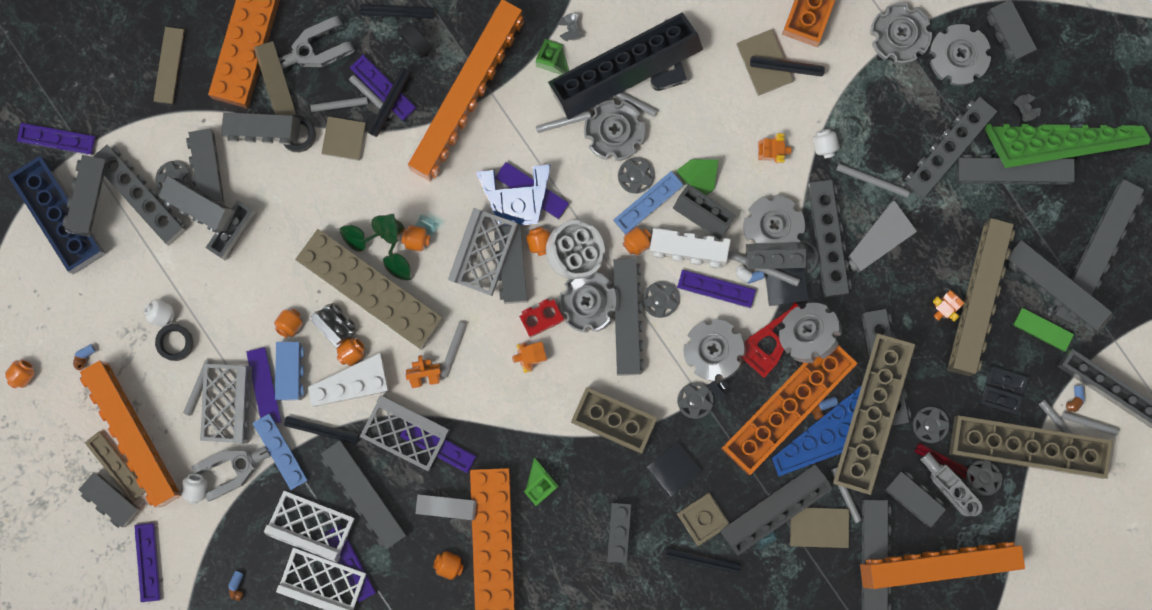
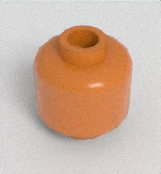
[402,225,430,252]
[526,226,550,256]
[622,227,652,255]
[274,309,303,338]
[337,338,365,366]
[5,359,34,388]
[433,551,464,580]

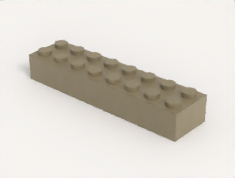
[947,218,1015,376]
[295,229,444,350]
[833,333,916,495]
[949,416,1113,479]

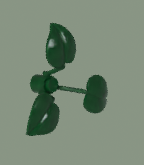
[339,213,412,281]

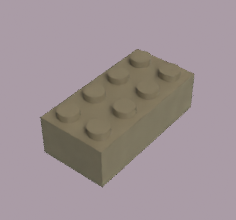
[571,387,657,454]

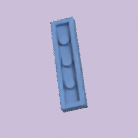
[613,171,684,235]
[252,413,308,490]

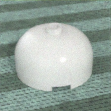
[546,220,605,279]

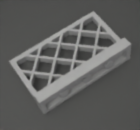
[448,208,518,296]
[200,363,252,444]
[360,395,450,471]

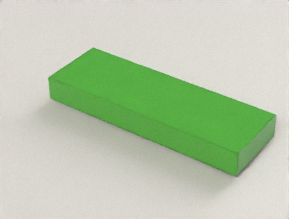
[1013,308,1074,352]

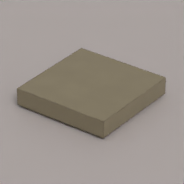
[321,117,366,161]
[677,493,729,546]

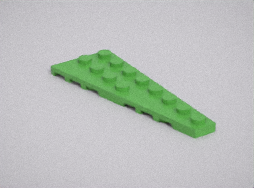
[985,124,1151,168]

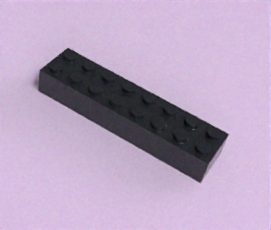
[548,12,703,120]

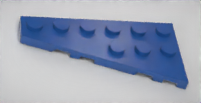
[771,386,861,476]

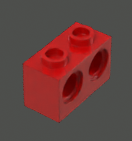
[519,298,564,338]

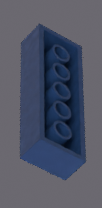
[8,155,106,274]

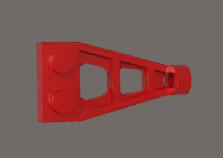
[740,303,802,378]

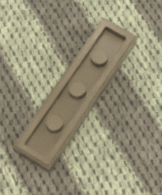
[153,27,185,104]
[254,41,296,116]
[85,431,146,503]

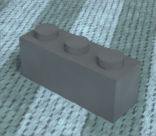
[987,0,1037,63]
[672,184,736,240]
[205,200,257,261]
[746,243,806,269]
[884,471,946,527]
[78,472,141,528]
[607,503,631,563]

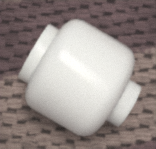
[813,129,840,158]
[144,299,174,327]
[181,474,207,504]

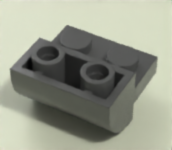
[310,303,357,348]

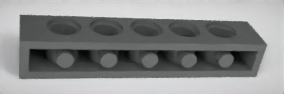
[904,97,997,200]
[93,145,186,246]
[808,180,851,298]
[861,309,911,426]

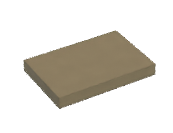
[736,29,793,96]
[790,508,849,548]

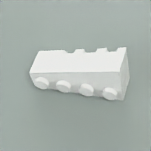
[649,228,730,269]
[308,353,390,407]

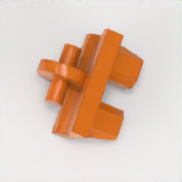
[405,355,441,388]

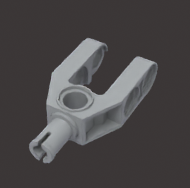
[279,16,355,69]
[192,446,271,502]
[920,452,982,516]

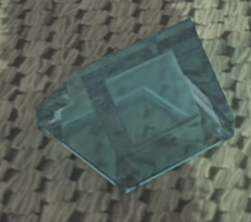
[416,214,440,238]

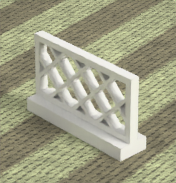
[264,491,355,563]
[276,548,367,610]

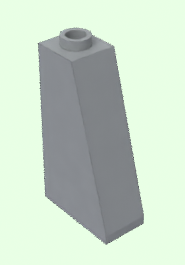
[847,201,917,273]

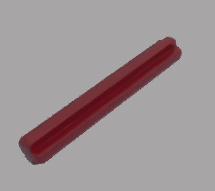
[915,443,974,482]

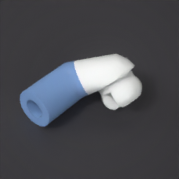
[736,266,764,284]

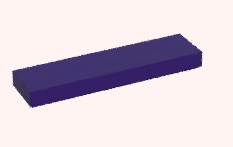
[350,55,417,122]
[17,123,96,156]
[495,162,569,220]
[677,269,756,309]
[246,347,282,423]
[400,422,477,473]
[134,523,161,602]
[325,525,376,602]

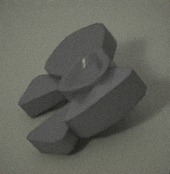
[558,13,583,41]
[1014,94,1041,122]

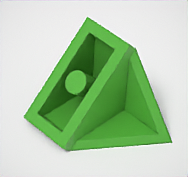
[535,39,570,75]
[676,159,719,195]
[524,458,559,506]

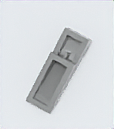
[415,495,477,520]

